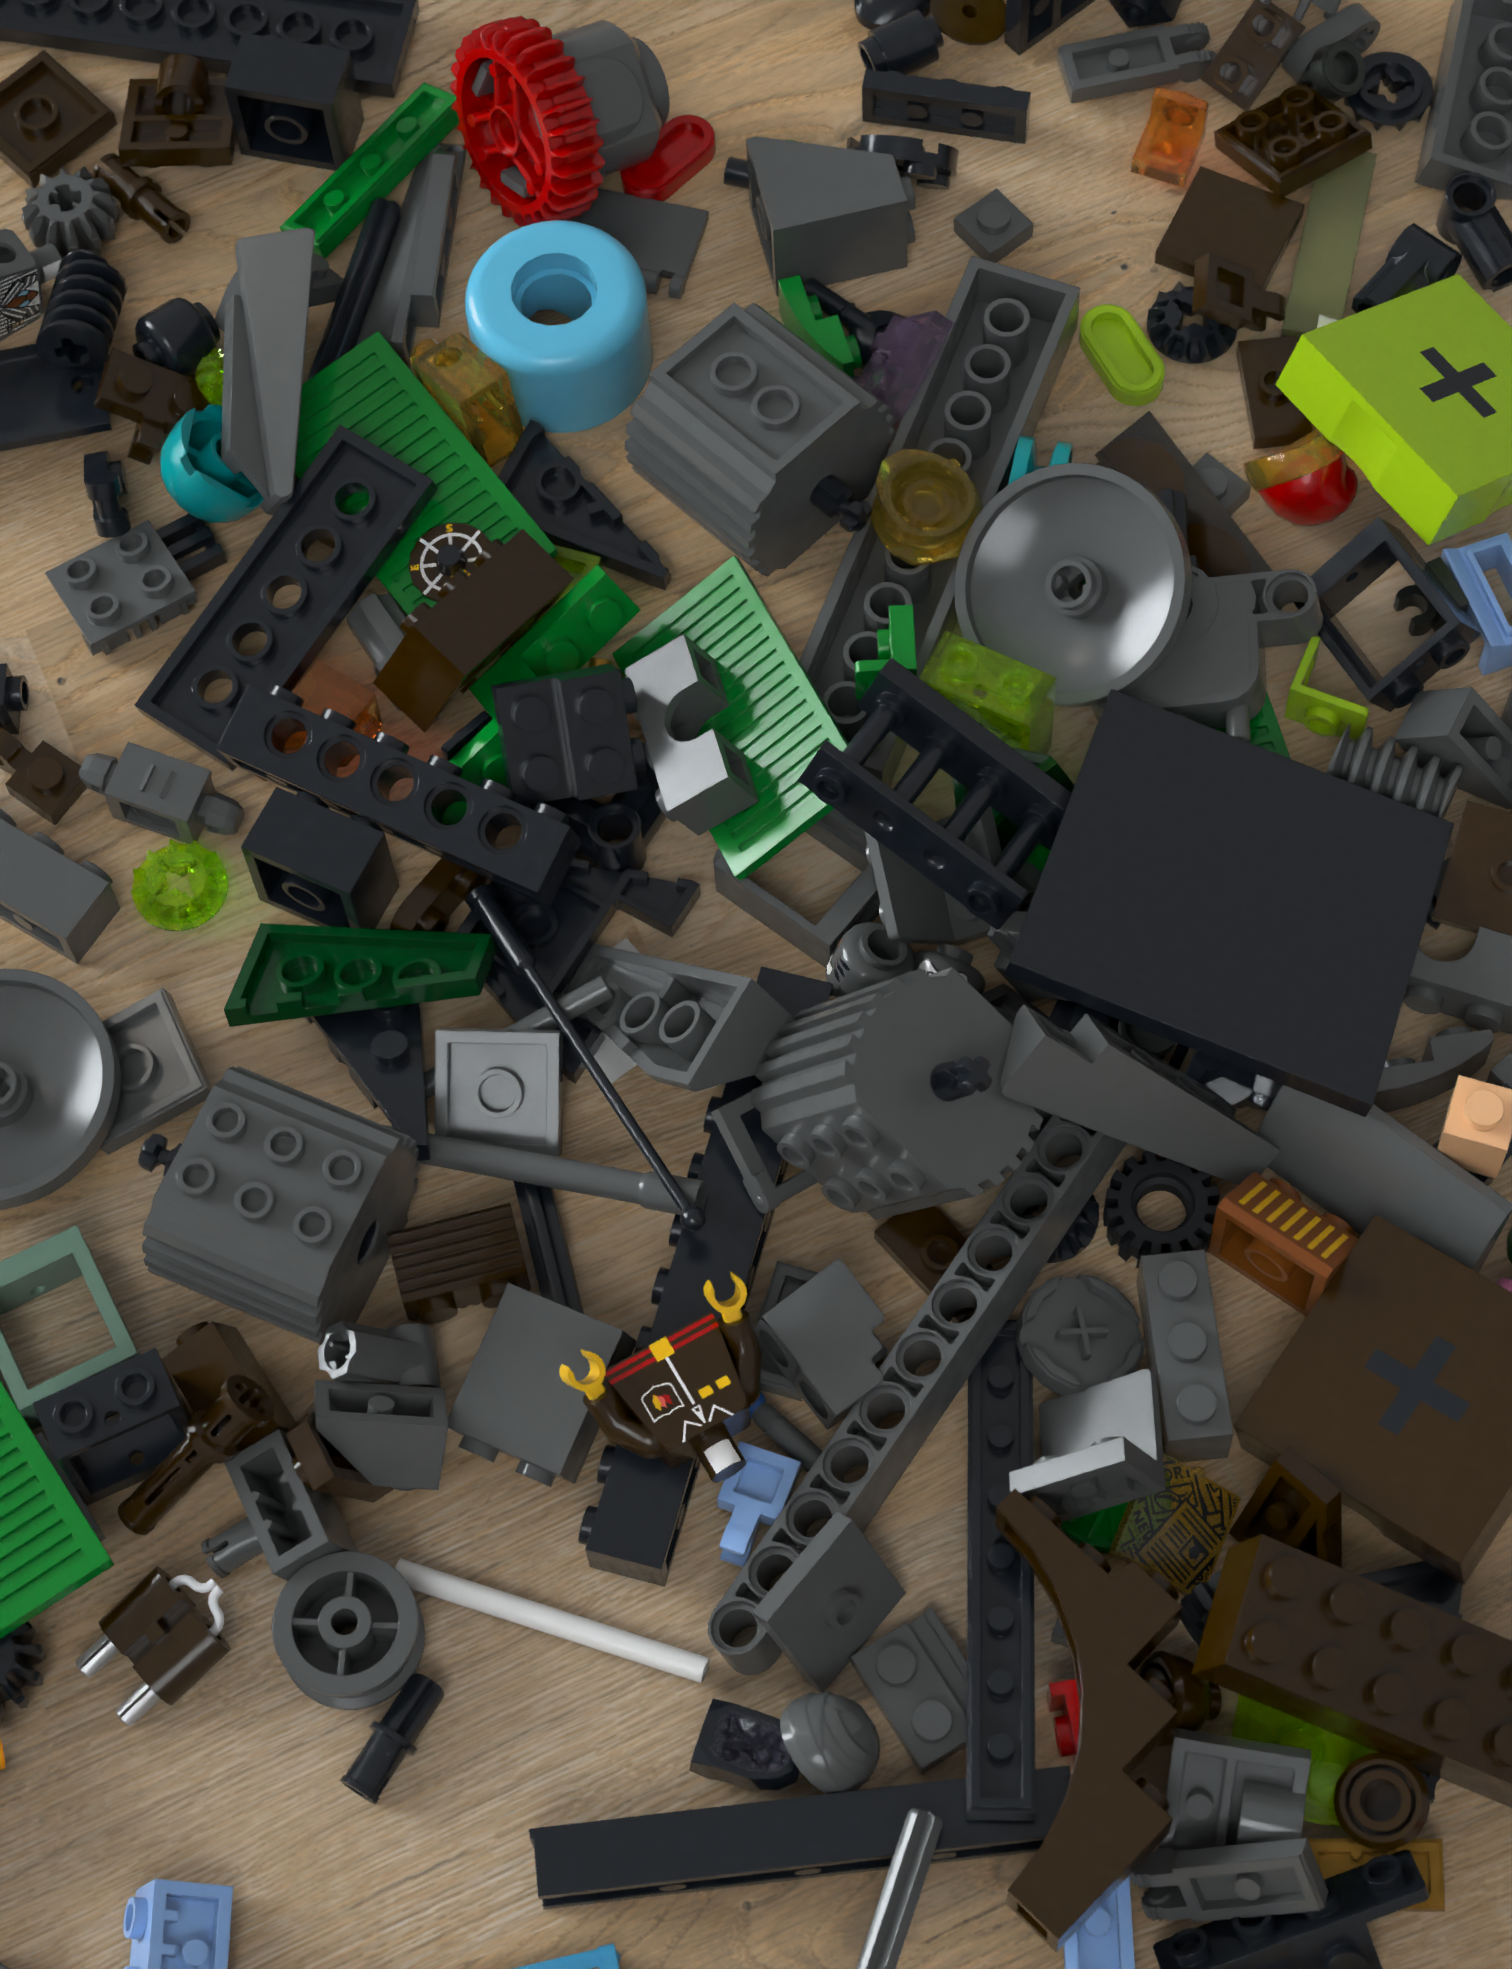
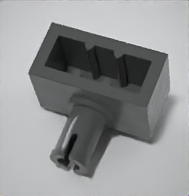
[201,1429,358,1581]

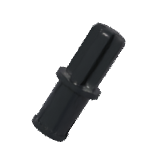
[340,1673,444,1804]

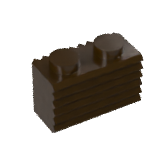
[387,1203,532,1324]

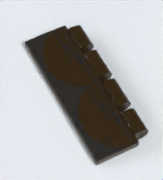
[1095,411,1273,578]

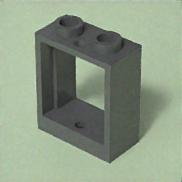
[713,809,880,968]

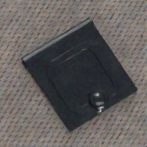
[0,344,112,451]

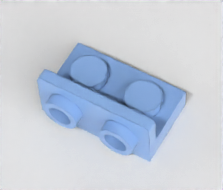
[123,1879,233,1969]

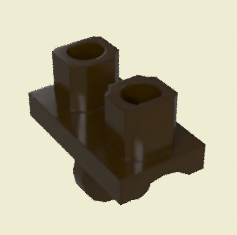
[1200,0,1306,111]

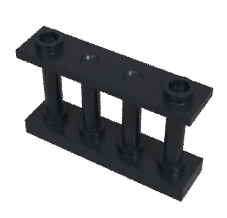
[797,658,1072,931]

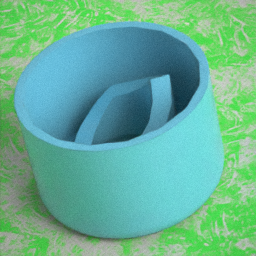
[465,221,653,433]

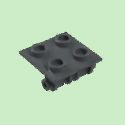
[45,520,197,656]

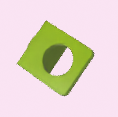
[1284,636,1369,739]

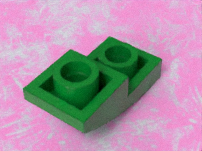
[778,275,862,379]

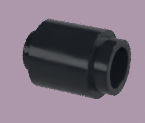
[858,9,944,75]

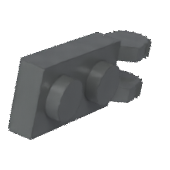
[1057,22,1217,104]
[1129,1838,1329,1922]

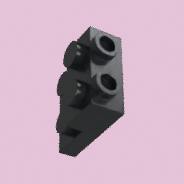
[491,663,646,806]

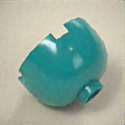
[160,405,264,523]

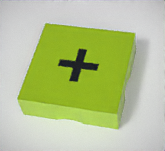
[1275,274,1512,546]

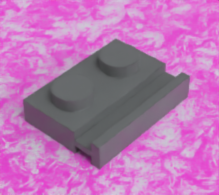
[851,1607,967,1775]

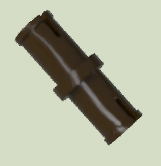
[92,153,191,244]

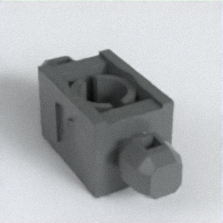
[79,742,245,846]

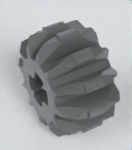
[22,165,119,258]

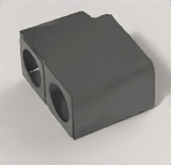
[754,1259,888,1430]

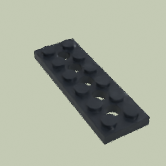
[135,425,438,772]

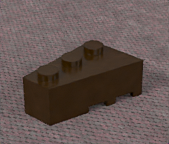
[373,529,574,733]

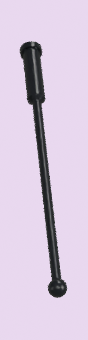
[466,884,706,1232]

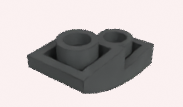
[1373,1026,1494,1112]

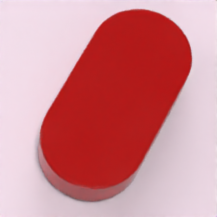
[620,115,716,202]

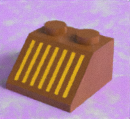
[1207,1172,1359,1317]

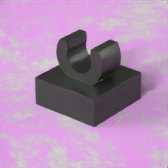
[1393,557,1469,636]

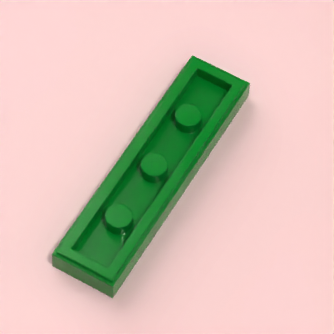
[279,82,459,259]

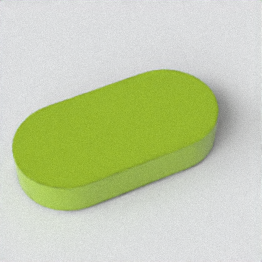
[1079,304,1165,406]

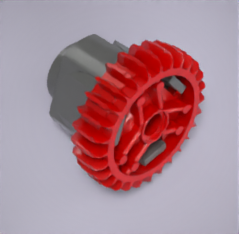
[449,16,670,226]

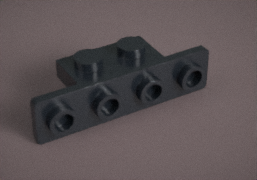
[1153,1849,1429,1969]

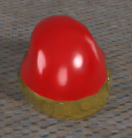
[1243,429,1358,526]

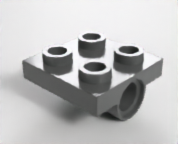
[1159,1728,1311,1853]

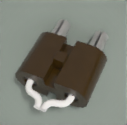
[76,1567,231,1726]

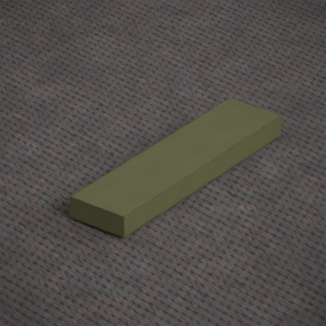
[1281,152,1377,343]

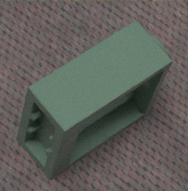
[0,1225,140,1430]

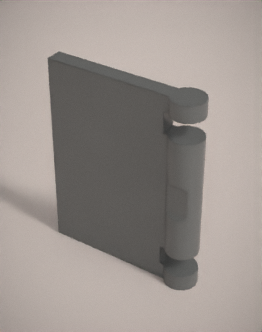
[572,188,709,300]

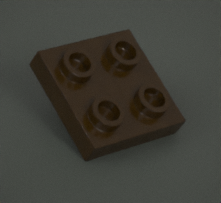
[118,53,236,168]

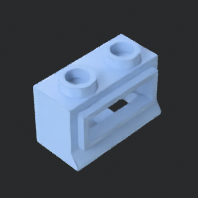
[1441,532,1512,676]

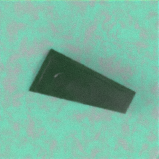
[224,923,496,1027]

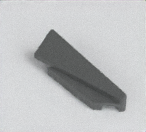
[355,143,467,369]
[221,228,315,515]
[1000,1004,1281,1185]

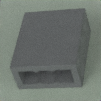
[448,1283,637,1487]

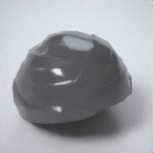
[780,1691,880,1794]

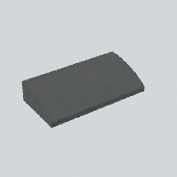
[1415,0,1512,200]
[1257,1085,1512,1273]

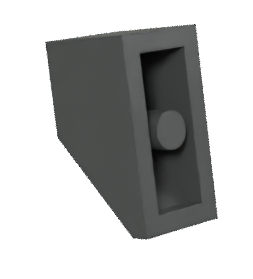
[1395,687,1512,809]
[314,1380,448,1491]

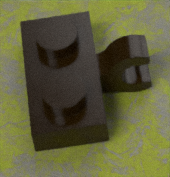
[94,348,221,465]

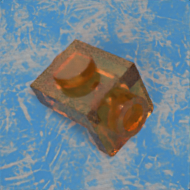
[1131,87,1209,187]

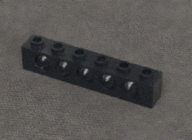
[216,684,582,907]

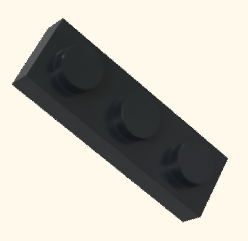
[862,69,1031,144]

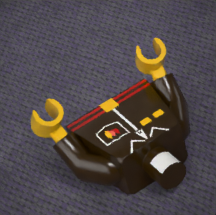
[559,1272,762,1483]

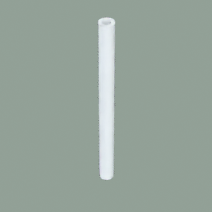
[395,1559,710,1683]

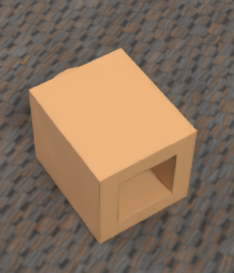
[1437,1075,1512,1179]

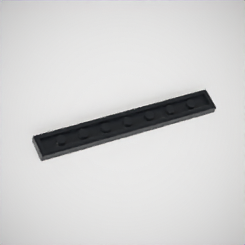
[966,1319,1036,1821]

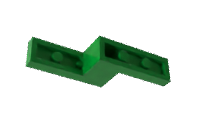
[442,565,641,825]

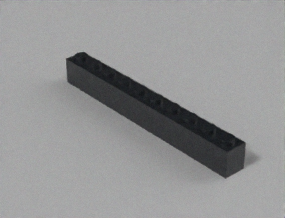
[578,966,834,1587]

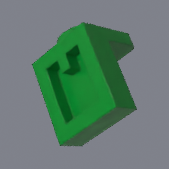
[855,605,917,700]

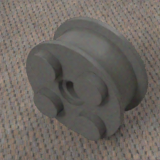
[272,1551,425,1710]

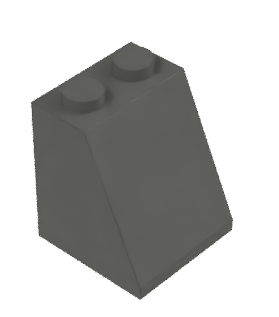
[746,136,915,296]

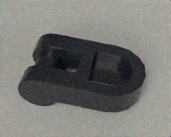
[84,450,132,538]

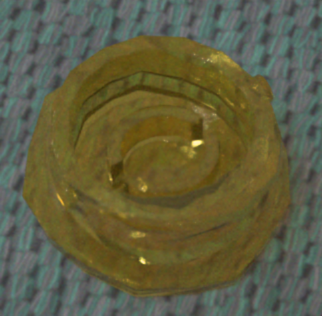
[870,449,983,566]

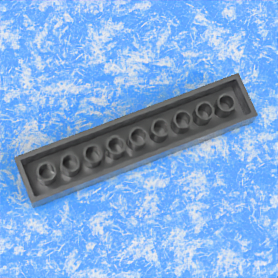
[800,256,1080,787]

